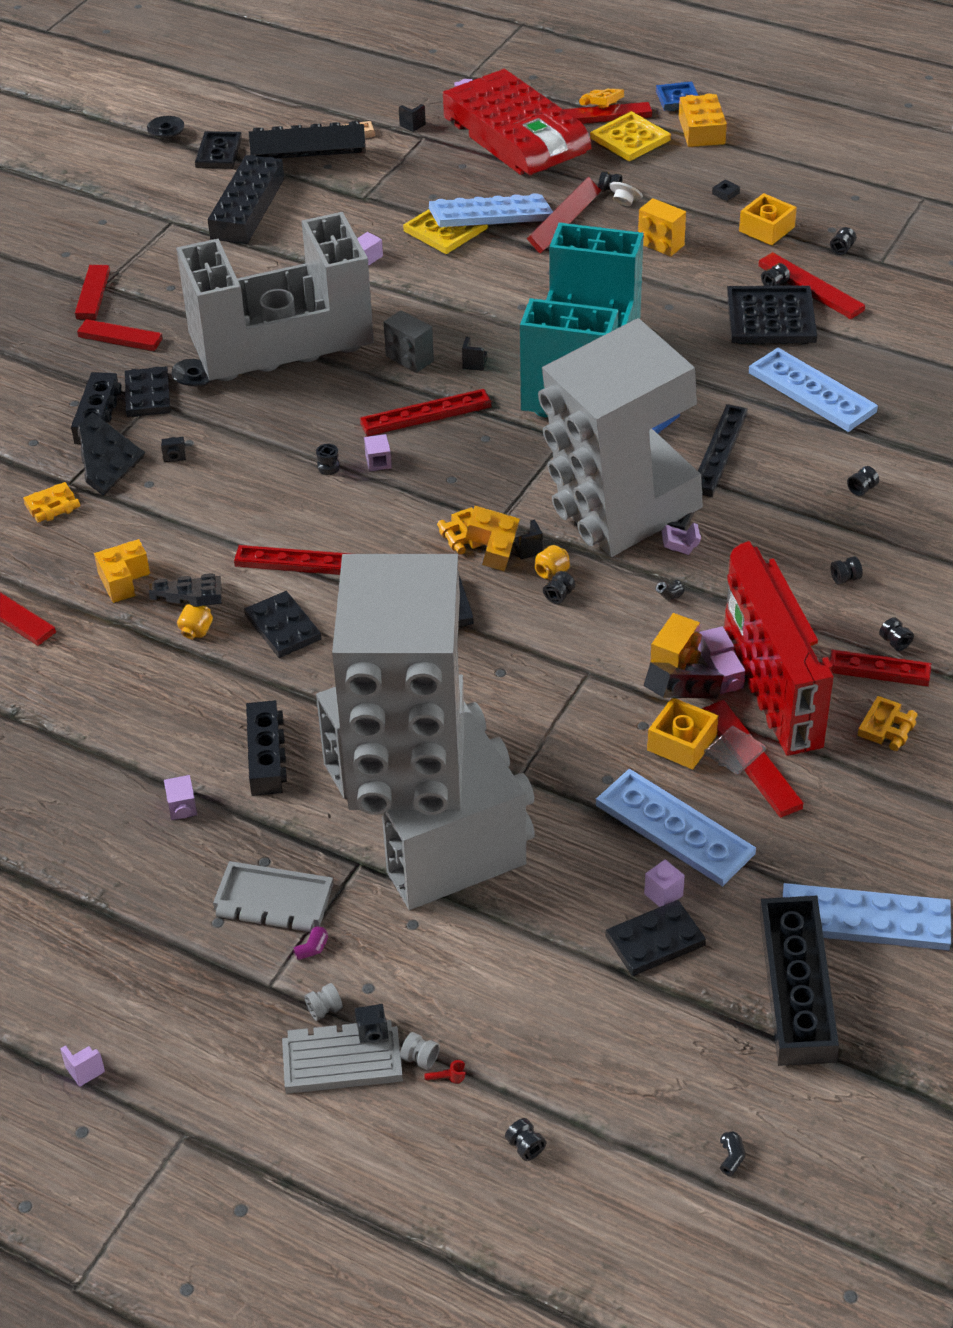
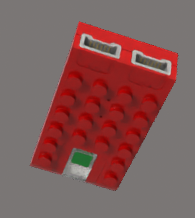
[443,68,592,175]
[724,541,834,756]

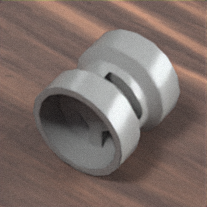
[304,983,343,1021]
[400,1032,440,1070]

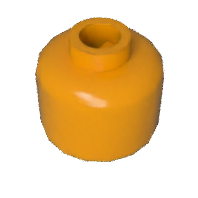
[535,545,570,580]
[177,604,213,640]

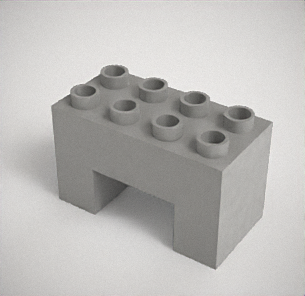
[176,212,374,381]
[538,318,703,557]
[332,554,465,815]
[316,687,535,910]

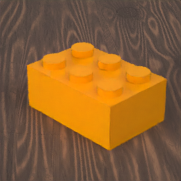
[679,94,727,147]

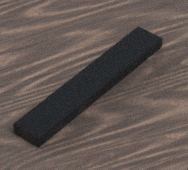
[698,404,748,497]

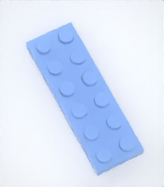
[429,193,553,227]
[749,348,878,432]
[596,769,756,887]
[782,883,951,951]

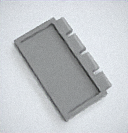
[213,861,334,932]
[282,1020,403,1094]

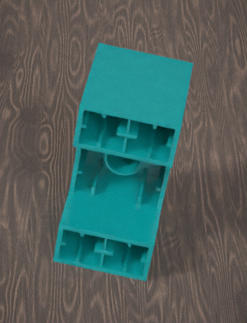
[520,223,644,417]

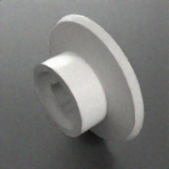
[610,182,643,206]

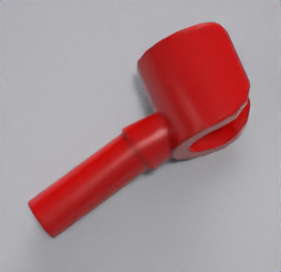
[424,1060,466,1084]

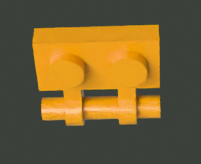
[579,88,624,108]
[23,482,81,523]
[437,507,484,555]
[857,696,918,751]

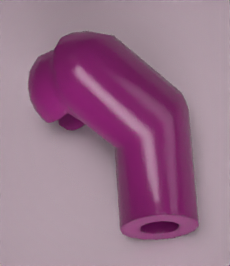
[293,926,328,961]

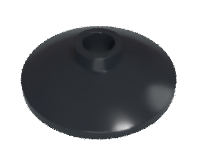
[147,116,185,138]
[172,359,212,386]

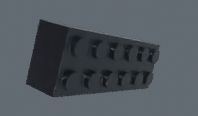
[248,121,366,159]
[207,155,284,244]
[760,895,839,1066]

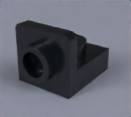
[161,437,186,463]
[354,1004,389,1043]

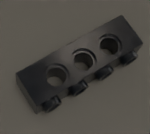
[71,372,122,444]
[246,700,287,796]

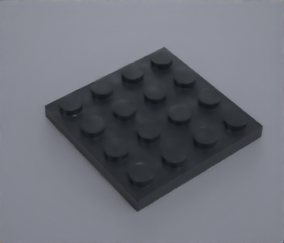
[727,286,817,344]

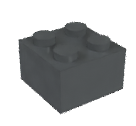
[383,310,434,373]

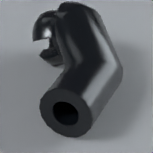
[656,580,685,601]
[720,1131,746,1176]

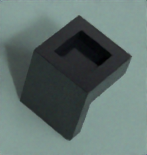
[399,104,426,132]
[462,336,488,371]
[513,519,543,560]

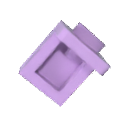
[662,523,701,555]

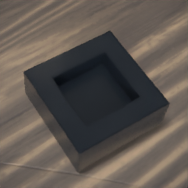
[712,179,740,201]

